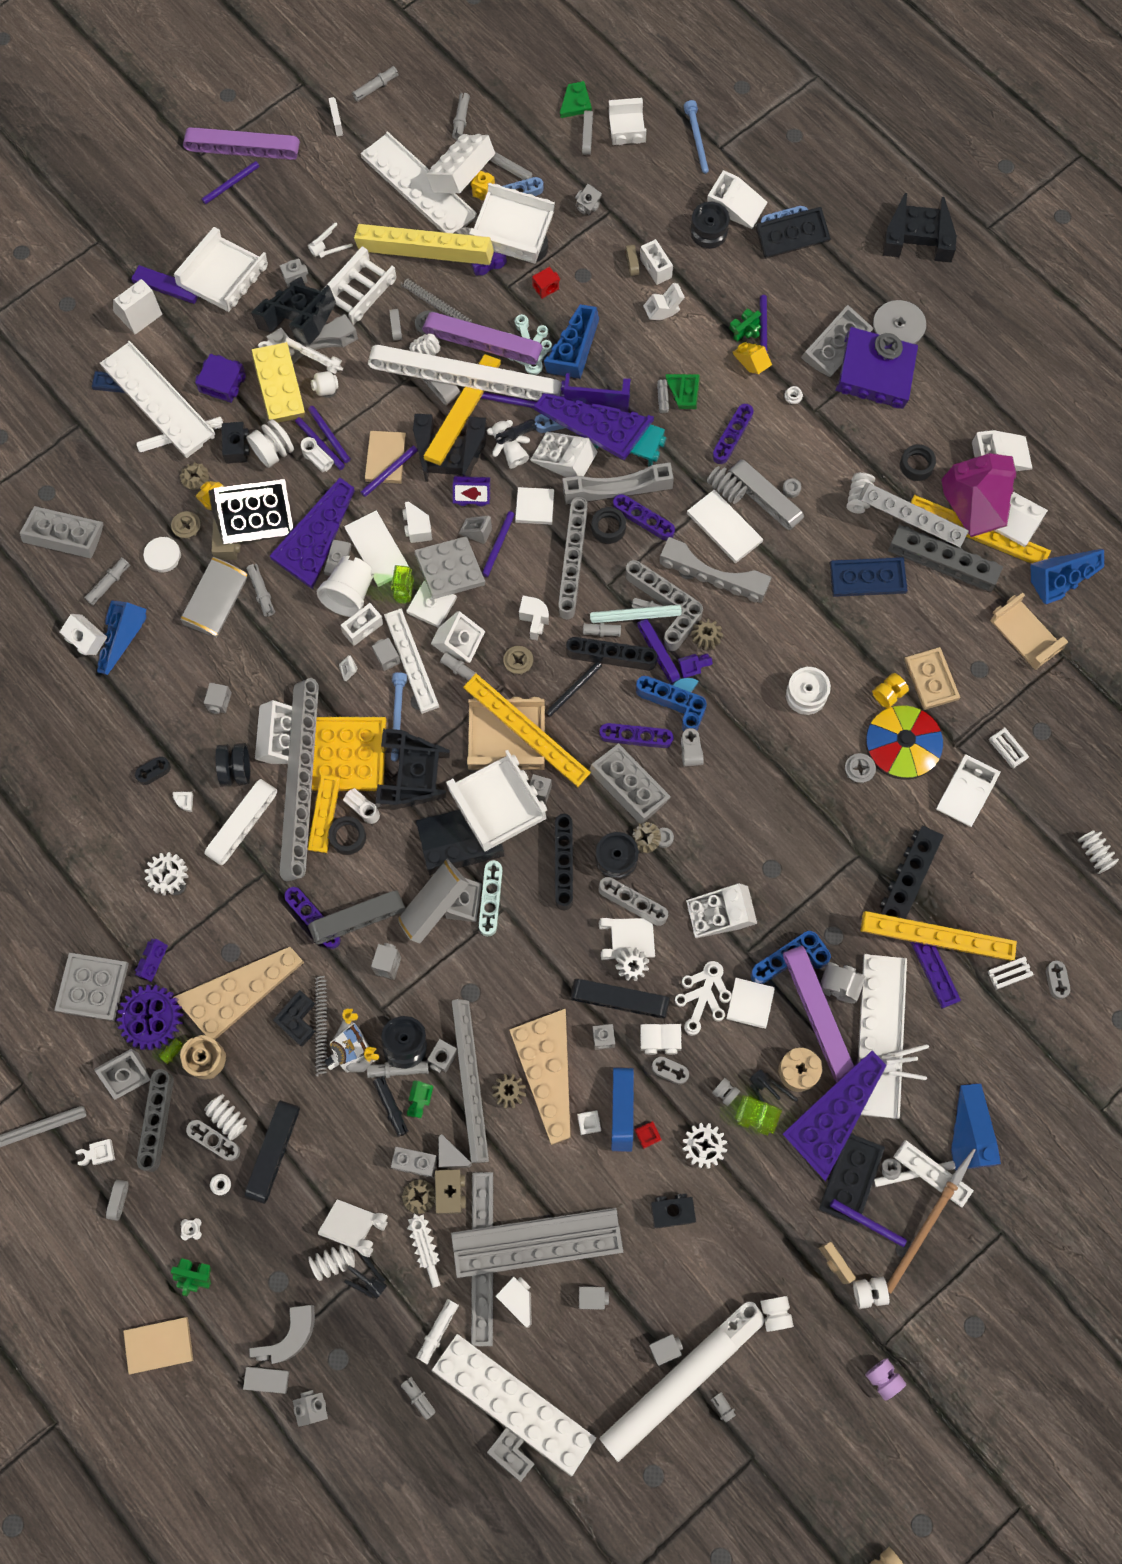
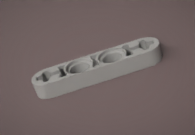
[599,877,668,926]

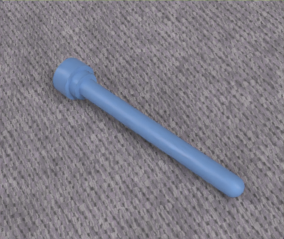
[683,100,709,174]
[391,673,407,762]

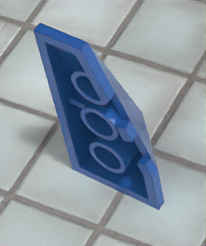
[1030,549,1104,604]
[97,600,147,675]
[951,1083,1001,1171]

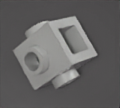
[575,184,602,215]
[280,258,309,288]
[293,1390,328,1427]

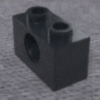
[222,422,250,464]
[650,1194,696,1229]

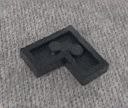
[273,990,316,1047]

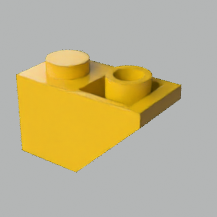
[733,342,772,374]

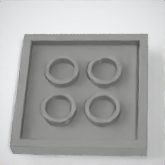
[415,536,485,599]
[54,953,129,1022]

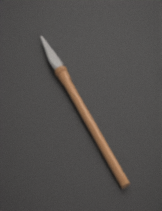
[887,1149,975,1294]

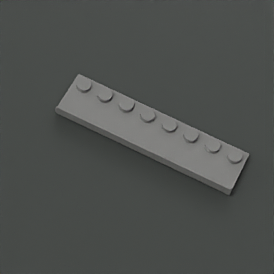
[451,1208,623,1278]

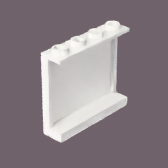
[469,183,555,264]
[174,227,268,312]
[446,750,547,852]

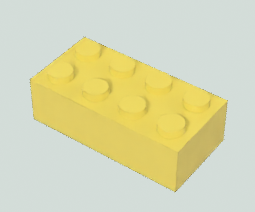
[252,342,305,423]

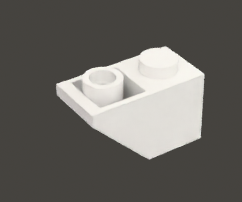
[403,502,432,543]

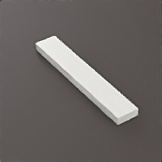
[384,608,439,714]

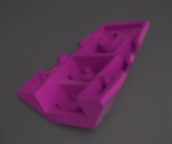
[941,453,1016,537]

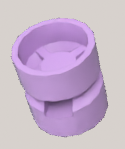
[865,1358,906,1401]

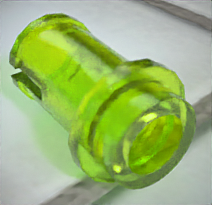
[158,1038,184,1064]

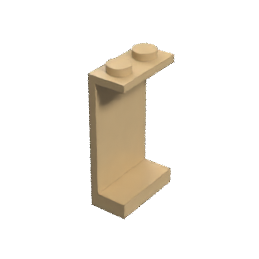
[991,593,1068,670]

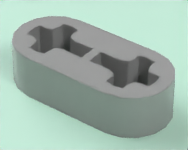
[389,309,402,341]
[1046,961,1070,1000]
[652,1057,689,1085]
[106,1179,129,1221]

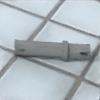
[352,66,399,102]
[452,93,470,140]
[84,557,131,605]
[246,564,275,616]
[367,1061,429,1078]

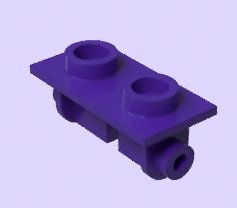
[135,939,168,982]

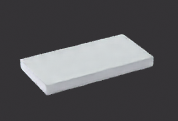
[687,490,763,564]
[344,510,410,587]

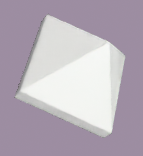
[339,656,358,681]

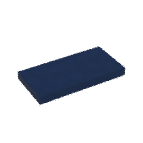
[830,557,908,597]

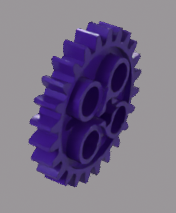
[117,985,183,1050]

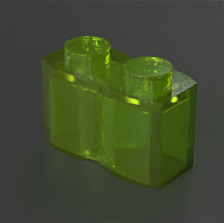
[391,565,414,603]
[735,1094,782,1136]

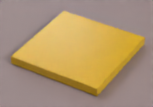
[311,717,387,791]

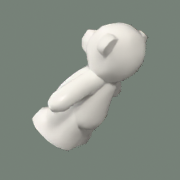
[487,420,530,469]

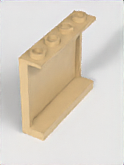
[467,697,545,770]

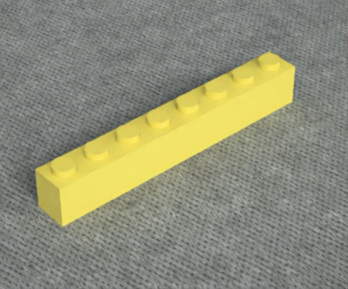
[354,224,494,265]

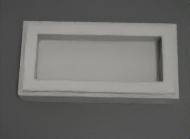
[243,1367,289,1394]

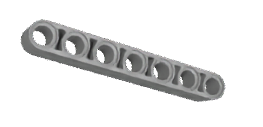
[559,497,587,620]

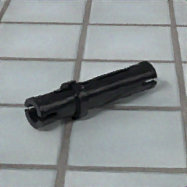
[495,419,537,445]
[373,1076,409,1137]

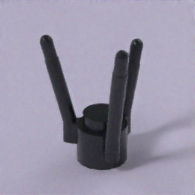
[749,1069,798,1118]
[344,1251,387,1299]

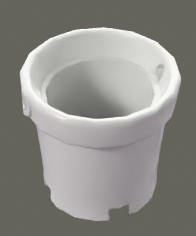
[317,556,374,617]

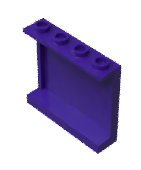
[835,327,918,409]

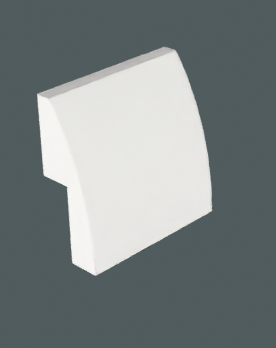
[726,978,775,1029]

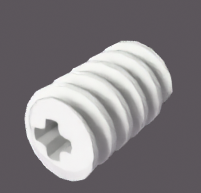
[847,472,875,514]
[1077,831,1119,874]
[204,1094,247,1140]
[309,1244,355,1281]

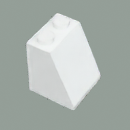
[113,279,162,334]

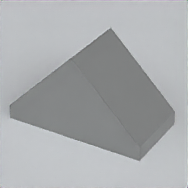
[459,516,492,544]
[439,1134,472,1169]

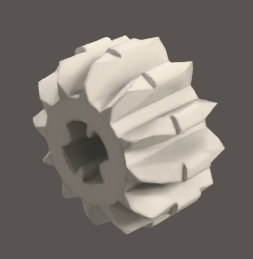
[409,334,440,356]
[615,947,649,981]

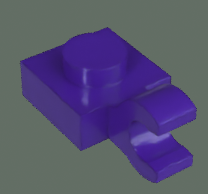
[678,653,713,678]

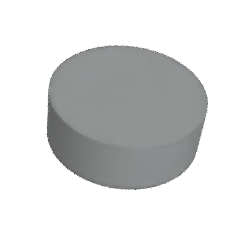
[783,479,801,498]
[659,828,674,848]

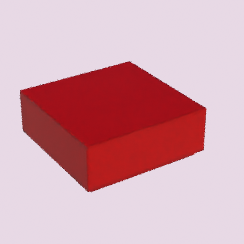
[634,1121,662,1149]

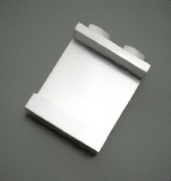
[609,98,646,145]

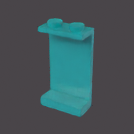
[592,425,667,467]

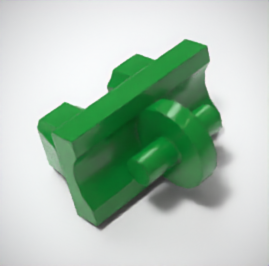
[730,309,761,342]
[171,1258,211,1297]

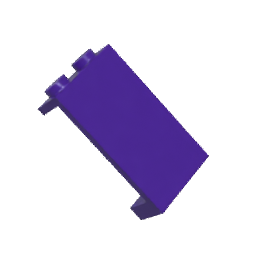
[561,373,631,413]

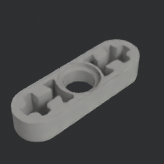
[582,111,593,155]
[186,1120,240,1161]

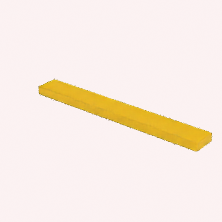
[424,354,501,466]
[911,495,1051,564]
[463,673,591,787]
[860,911,1017,961]

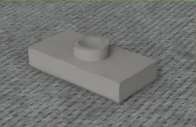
[324,540,351,576]

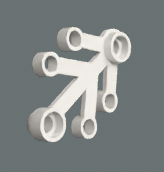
[675,961,732,1036]

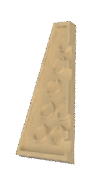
[173,947,304,1040]
[509,1009,570,1145]

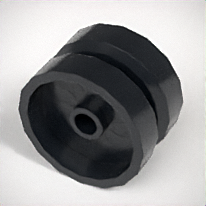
[690,202,730,249]
[215,743,251,787]
[595,832,639,880]
[381,1016,427,1069]

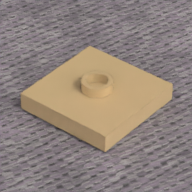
[819,1242,856,1284]

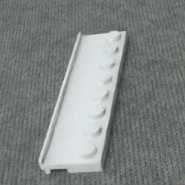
[361,131,477,233]
[100,341,215,458]
[857,954,907,1119]

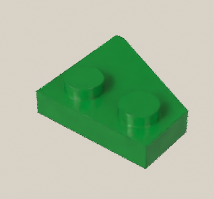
[560,81,592,118]
[665,374,700,409]

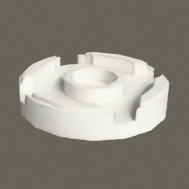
[143,537,181,573]

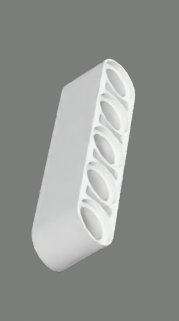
[205,779,277,865]

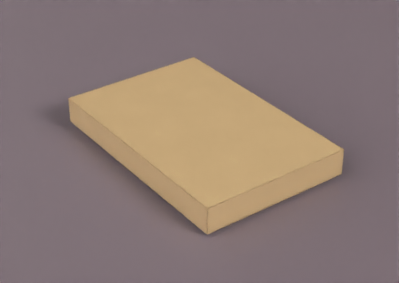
[365,431,406,484]
[904,647,960,710]
[124,1317,193,1374]

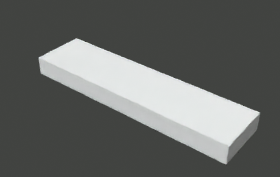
[893,1140,974,1207]

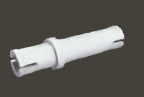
[416,1299,459,1364]

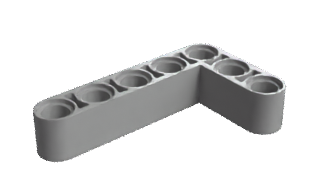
[626,560,703,651]

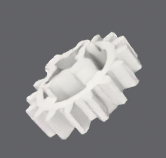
[145,852,188,895]
[682,1123,727,1169]

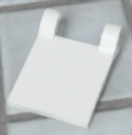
[599,918,655,960]
[318,1199,388,1257]

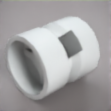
[853,1276,889,1309]
[760,1296,794,1332]

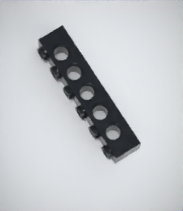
[879,825,944,942]

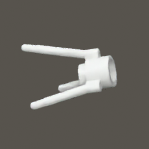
[308,223,353,258]
[882,1044,929,1080]

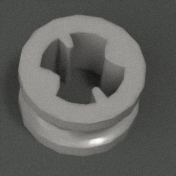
[882,1158,901,1180]

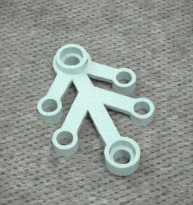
[508,314,552,375]

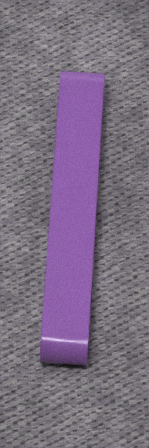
[183,128,300,160]
[422,312,543,365]
[783,945,854,1083]

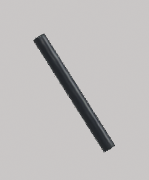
[545,661,602,717]

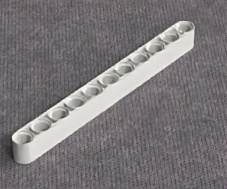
[368,345,562,401]

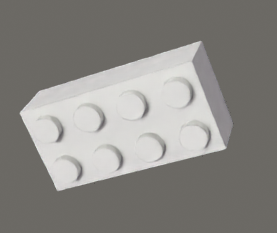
[426,134,495,193]

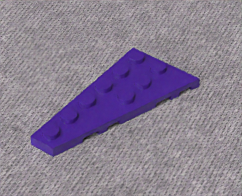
[534,393,654,460]
[270,478,355,590]
[783,1050,887,1181]

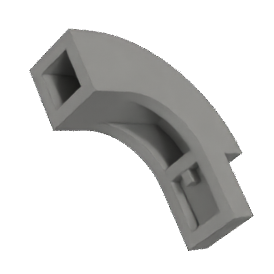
[249,1305,315,1364]

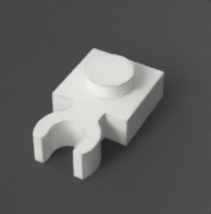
[258,328,289,348]
[76,1139,115,1166]

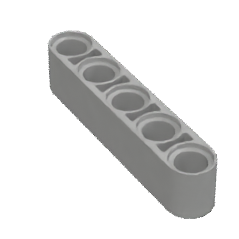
[727,459,804,530]

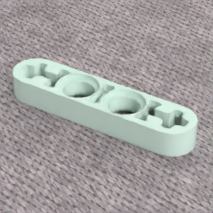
[479,860,503,937]

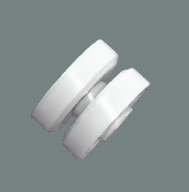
[786,667,831,715]

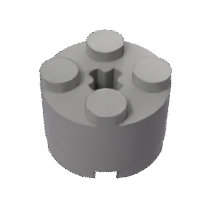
[820,962,865,1003]

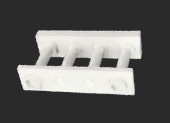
[325,246,396,325]

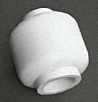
[311,371,338,396]

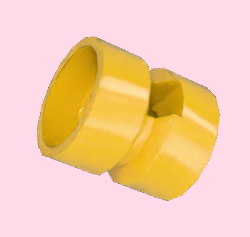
[872,673,909,709]

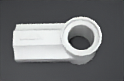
[301,437,334,473]
[343,788,380,824]

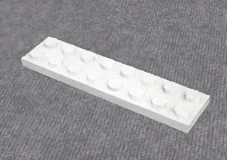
[432,1334,596,1477]

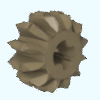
[691,618,723,651]
[492,1074,526,1109]

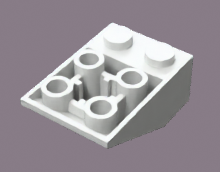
[707,170,767,229]
[972,430,1032,471]
[530,432,598,478]
[936,754,1000,827]
[686,883,757,938]

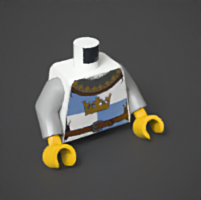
[324,1009,379,1072]

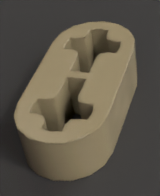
[625,245,639,276]

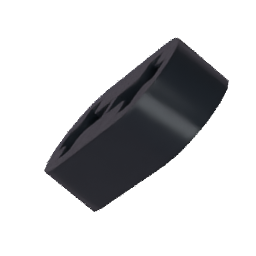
[135,757,171,785]

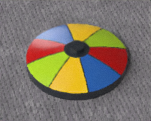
[866,705,943,780]

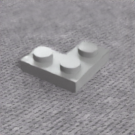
[487,1427,534,1483]

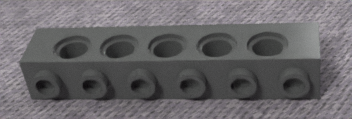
[888,525,1003,593]

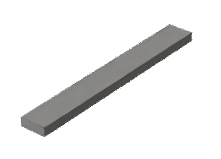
[452,999,489,1163]
[471,1172,493,1346]

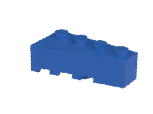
[544,304,599,379]

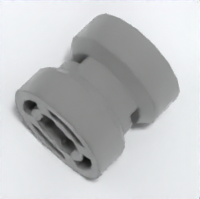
[712,1078,740,1107]

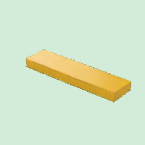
[307,775,341,853]

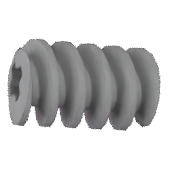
[707,466,748,504]

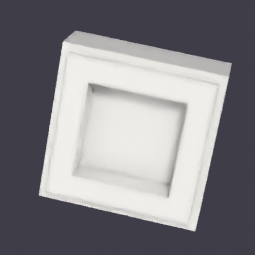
[577,1110,601,1135]

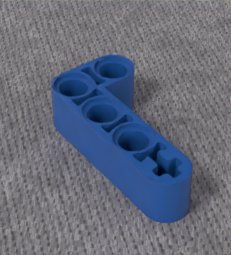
[636,676,707,731]
[750,931,831,984]
[612,1067,634,1152]

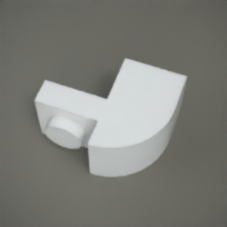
[643,283,685,320]
[519,596,549,640]

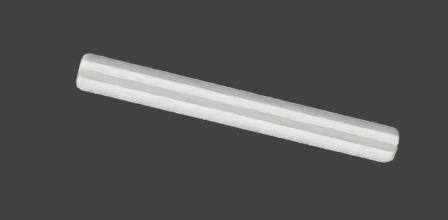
[137,417,223,452]

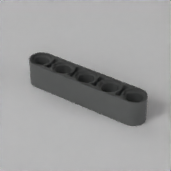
[308,891,405,944]
[137,1069,174,1172]

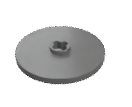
[873,300,926,344]

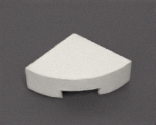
[173,792,193,812]

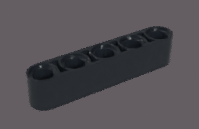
[566,637,657,671]
[555,813,573,911]
[570,979,670,1019]
[245,1100,300,1204]

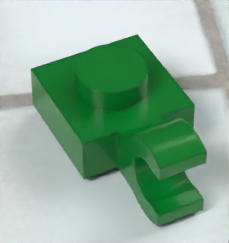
[407,1080,434,1119]

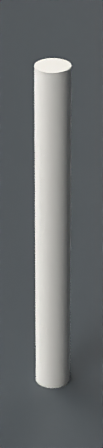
[873,1161,955,1187]

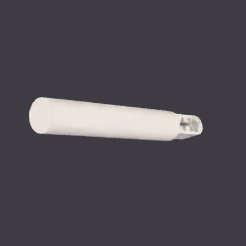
[599,1302,764,1462]

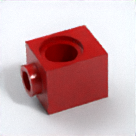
[532,267,560,299]

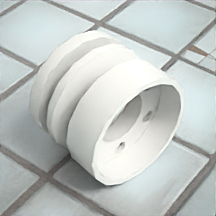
[246,419,294,468]

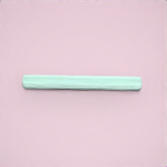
[590,605,682,623]

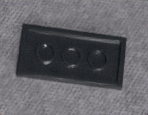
[755,207,831,259]
[818,1134,885,1226]

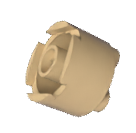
[180,1035,226,1079]
[778,1048,822,1092]

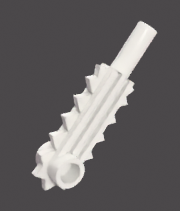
[284,337,343,374]
[407,1214,440,1288]

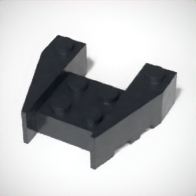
[882,193,957,263]
[251,277,336,345]
[413,413,487,482]
[376,728,450,810]

